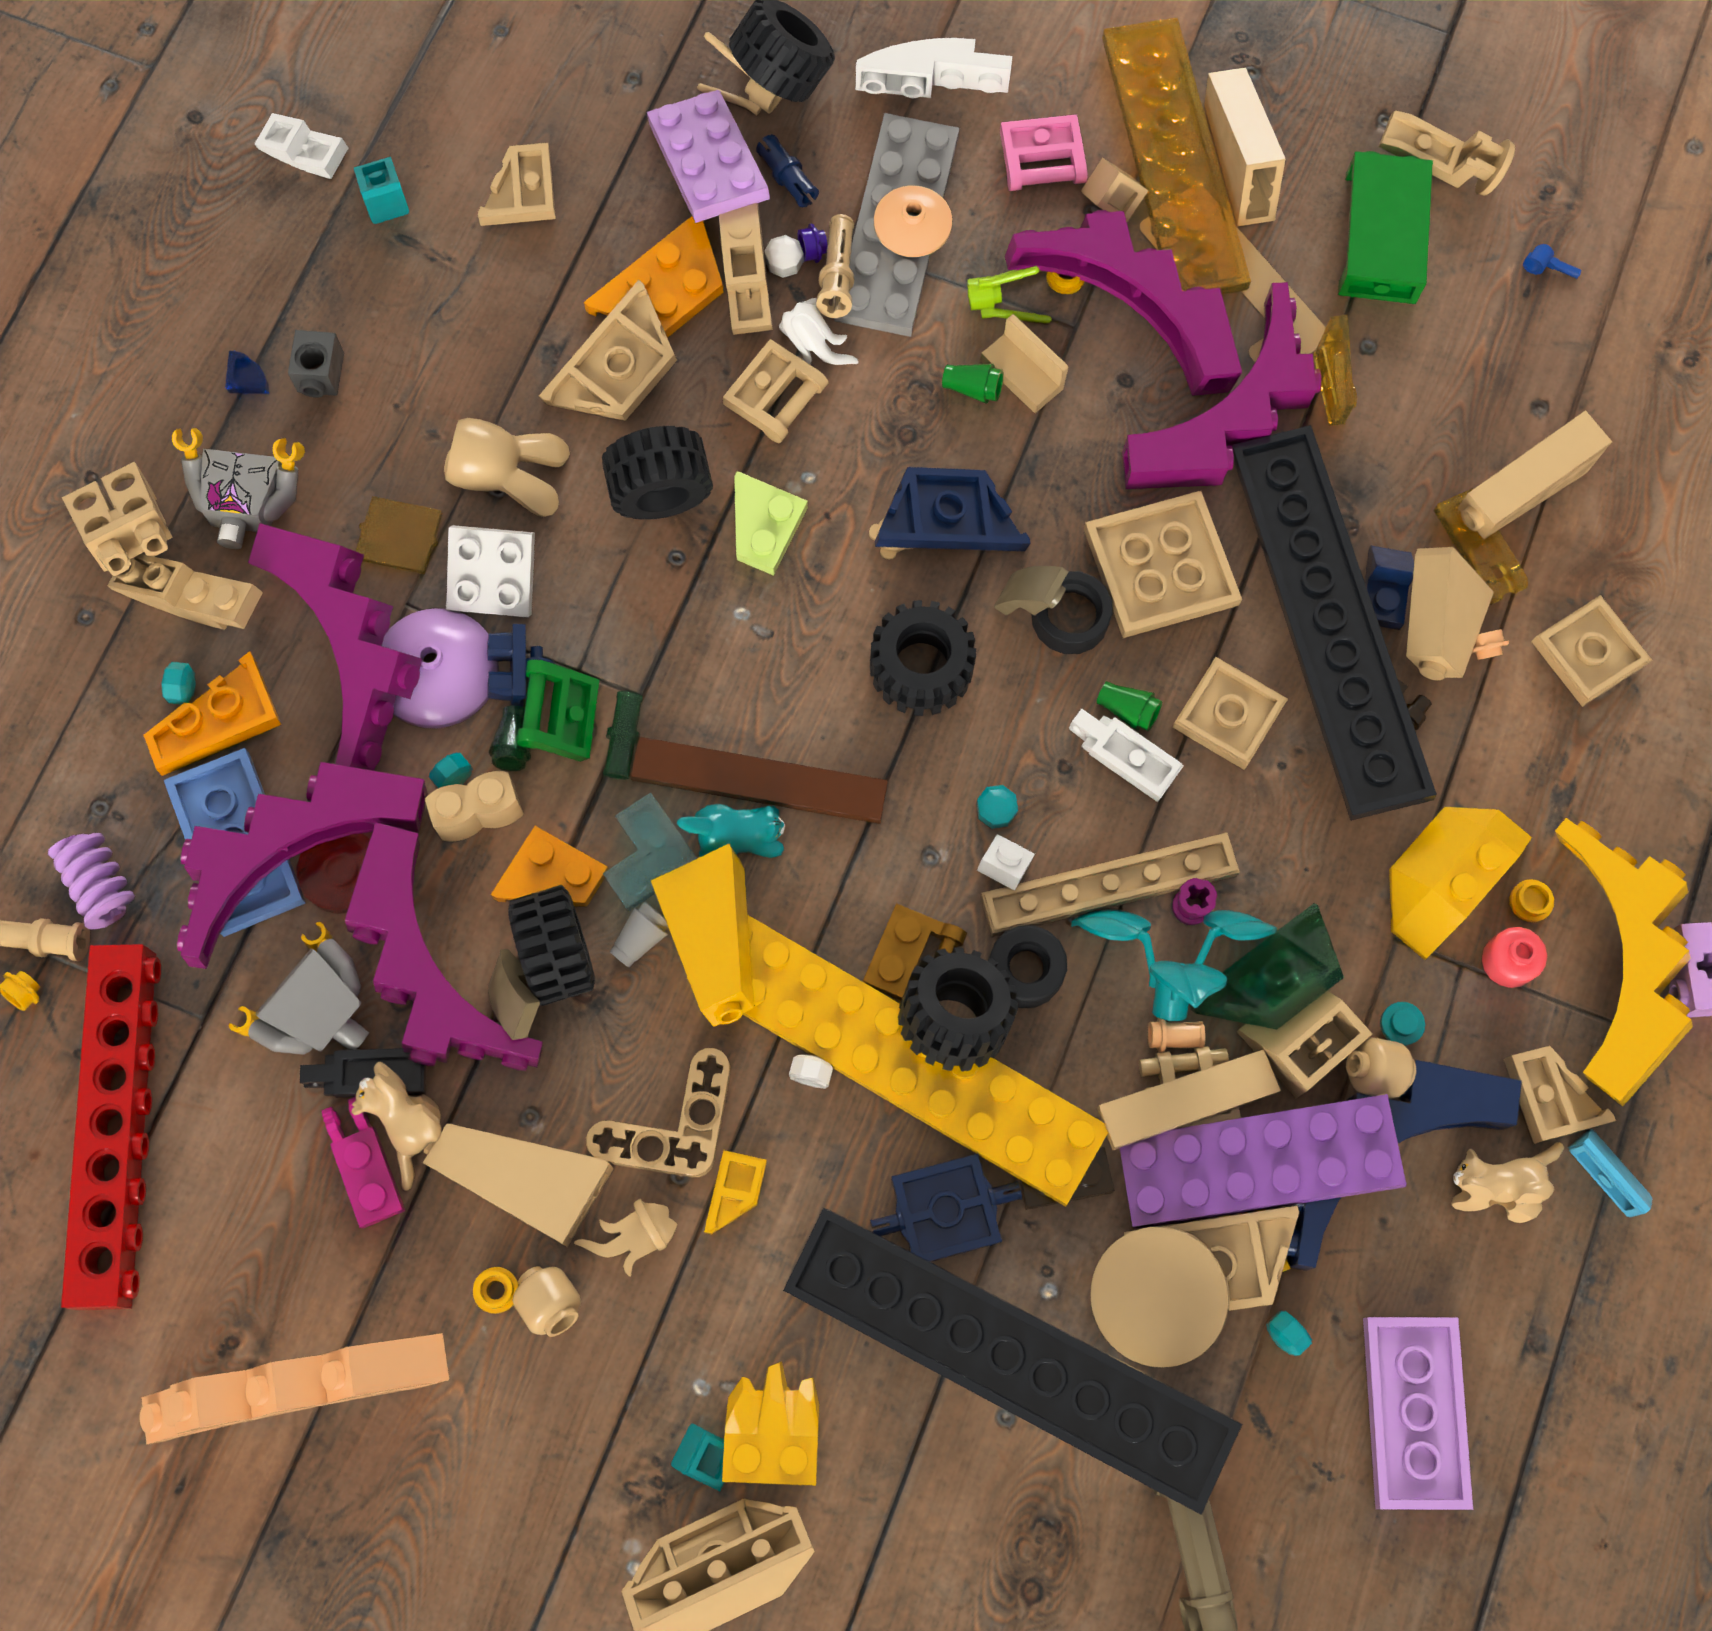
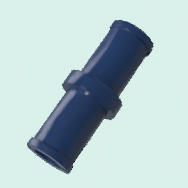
[756,134,819,208]

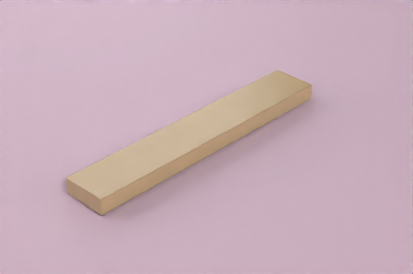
[980,833,1240,937]

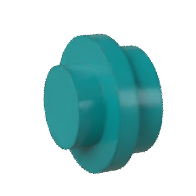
[1380,1002,1425,1046]

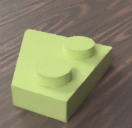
[734,471,808,576]

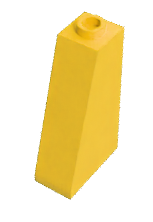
[651,844,754,1027]

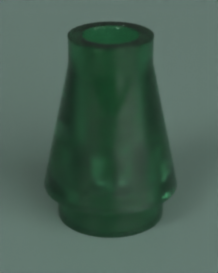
[489,705,531,771]

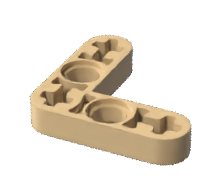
[586,1048,730,1178]

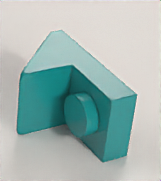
[354,157,409,224]

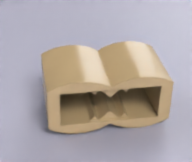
[425,771,524,842]

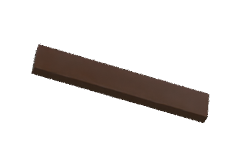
[630,737,888,824]

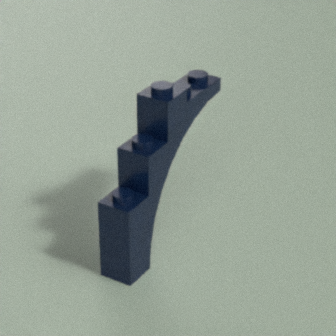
[1287,1060,1522,1271]

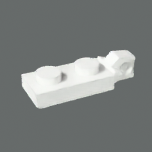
[1069,709,1184,802]

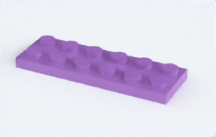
[1120,1094,1406,1229]

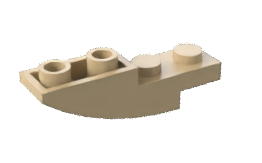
[719,203,773,335]
[107,554,263,630]

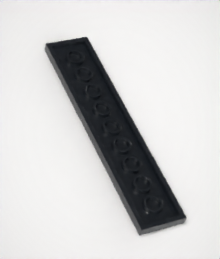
[1232,425,1437,821]
[783,1208,1243,1515]

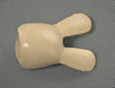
[444,418,570,517]

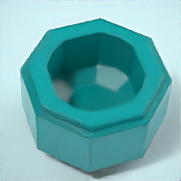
[162,662,196,705]
[429,752,473,789]
[976,785,1018,829]
[1266,1311,1312,1356]

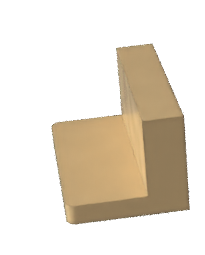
[980,314,1068,413]

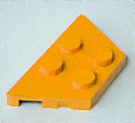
[584,216,724,338]

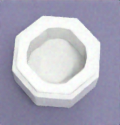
[764,235,804,278]
[789,1055,833,1089]

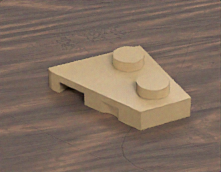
[478,143,556,226]

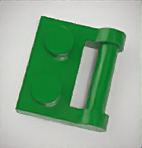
[516,660,600,762]

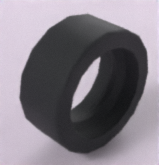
[1032,571,1113,654]

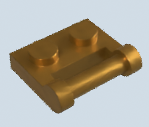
[863,903,968,1000]

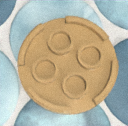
[1091,1226,1230,1367]

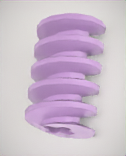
[48,833,135,929]

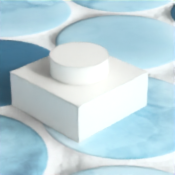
[977,834,1035,891]

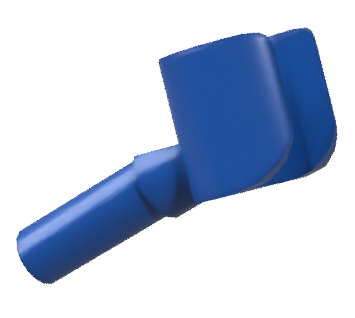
[1523,244,1581,279]

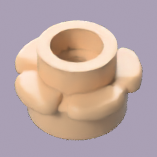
[1472,629,1509,660]

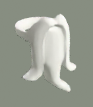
[779,298,859,365]

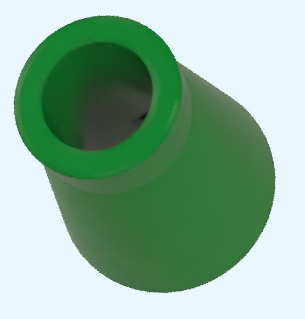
[942,364,1004,404]
[1097,681,1163,731]

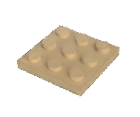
[1084,491,1242,638]

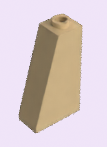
[1204,68,1285,227]
[1458,410,1612,539]
[423,1123,614,1247]

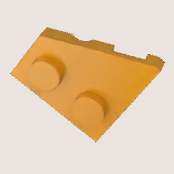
[490,826,609,907]

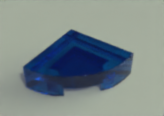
[225,351,269,394]

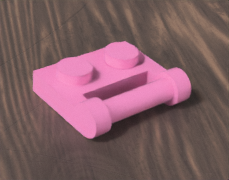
[1000,114,1087,191]

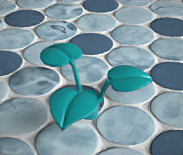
[1071,909,1277,1021]

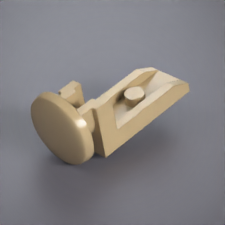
[1378,111,1515,196]

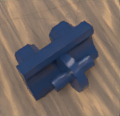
[487,624,555,710]

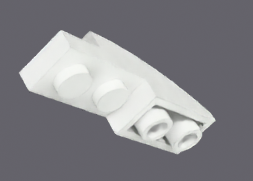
[855,38,1012,98]

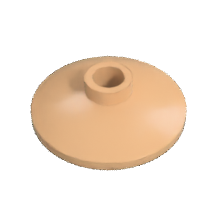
[874,186,952,257]

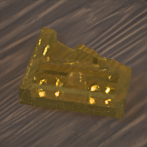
[1313,315,1357,426]

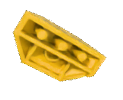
[1389,807,1532,960]

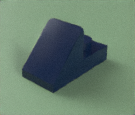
[1365,545,1414,630]

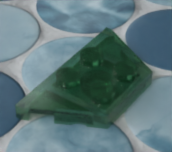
[1189,903,1344,1030]

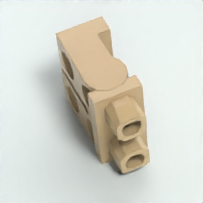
[62,461,173,576]

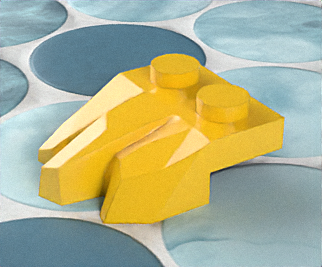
[722,1361,819,1486]

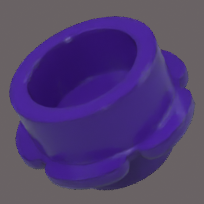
[797,223,828,263]

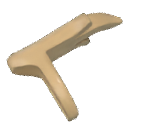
[574,1198,677,1277]

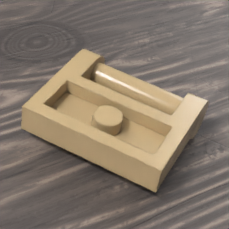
[723,339,828,443]

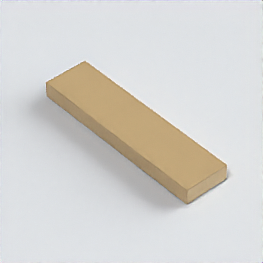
[1097,1049,1281,1150]

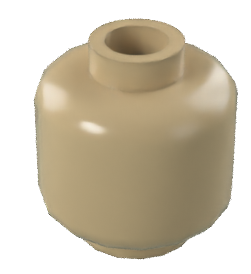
[1346,1037,1416,1099]
[512,1266,581,1337]

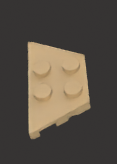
[539,280,677,421]
[1124,1206,1299,1311]

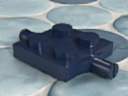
[870,1154,1022,1262]

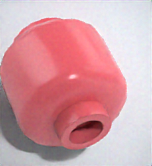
[1482,927,1547,988]

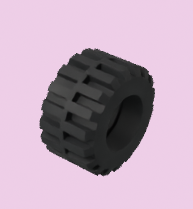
[729,0,835,102]
[602,426,713,520]
[870,600,977,716]
[508,885,595,1006]
[898,947,1018,1071]

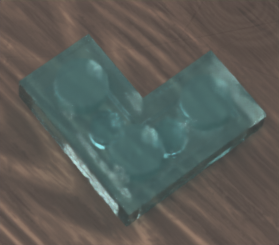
[603,793,697,912]

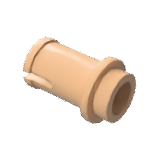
[1148,1018,1205,1052]

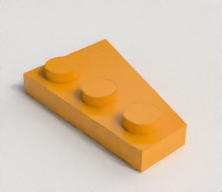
[144,651,282,776]

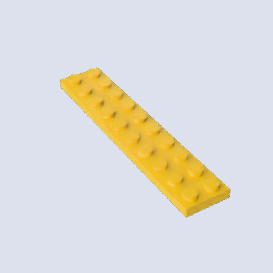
[686,915,1108,1207]

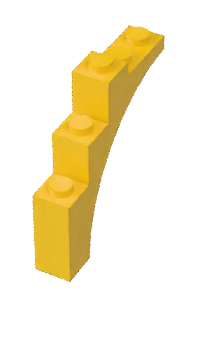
[1555,818,1693,1106]

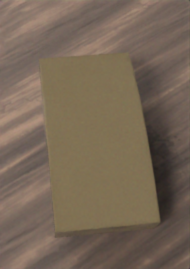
[994,566,1069,616]
[488,949,540,1040]

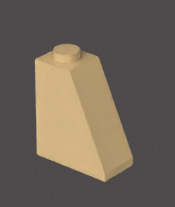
[1406,547,1494,680]

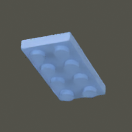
[164,748,306,937]

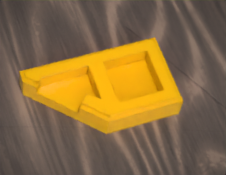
[704,1150,767,1235]

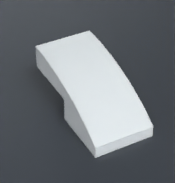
[255,113,349,179]

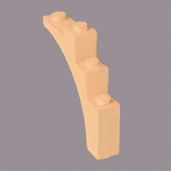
[140,1333,449,1445]

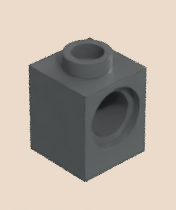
[288,330,344,398]

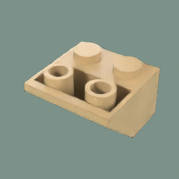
[1237,976,1372,1098]

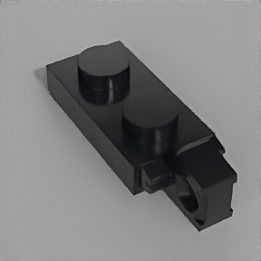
[300,1048,426,1098]

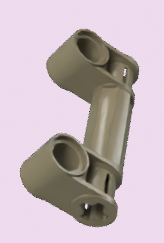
[1153,1489,1238,1631]

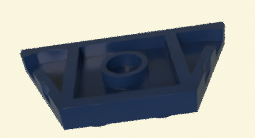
[874,467,1031,551]

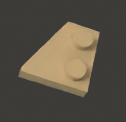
[1504,1046,1616,1144]

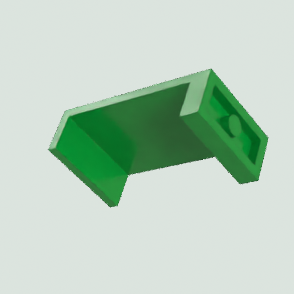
[1338,151,1433,304]

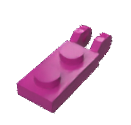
[321,1096,405,1229]

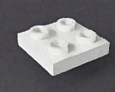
[446,525,535,617]

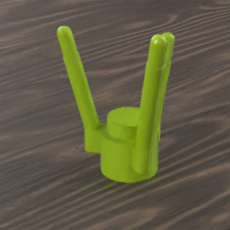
[967,266,1052,324]

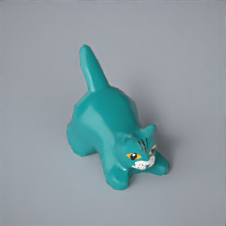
[677,804,785,858]

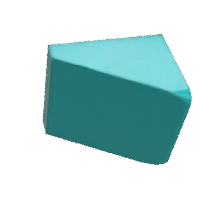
[671,1423,725,1491]

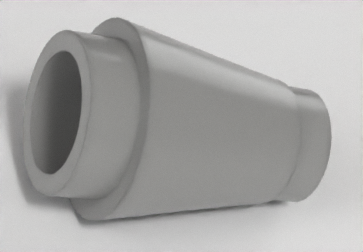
[610,902,668,968]

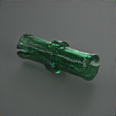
[603,691,643,780]

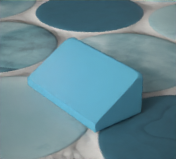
[1568,1129,1653,1217]

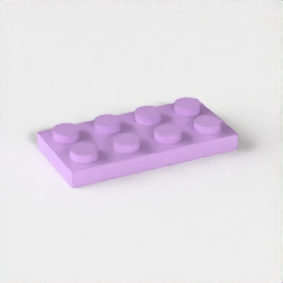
[647,90,770,223]
[1363,1317,1473,1510]

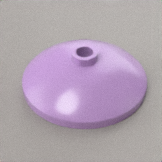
[382,608,499,728]

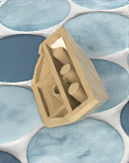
[621,1499,815,1631]

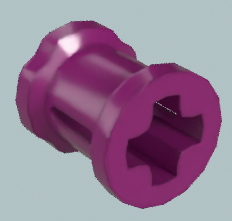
[1172,878,1217,925]

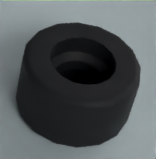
[988,925,1067,1008]

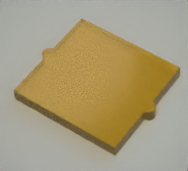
[356,496,443,574]

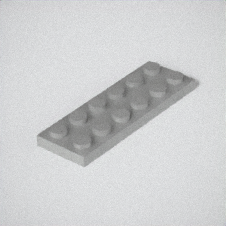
[834,113,960,337]

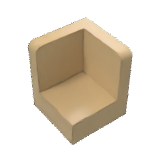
[1081,158,1149,222]

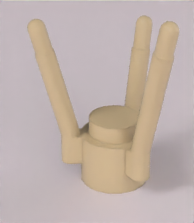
[697,32,782,116]

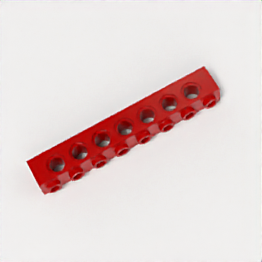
[61,944,161,1310]

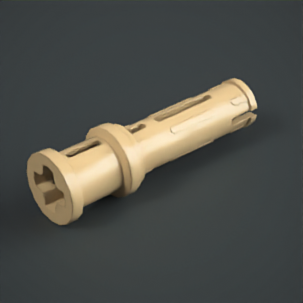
[816,214,854,318]
[0,918,90,961]

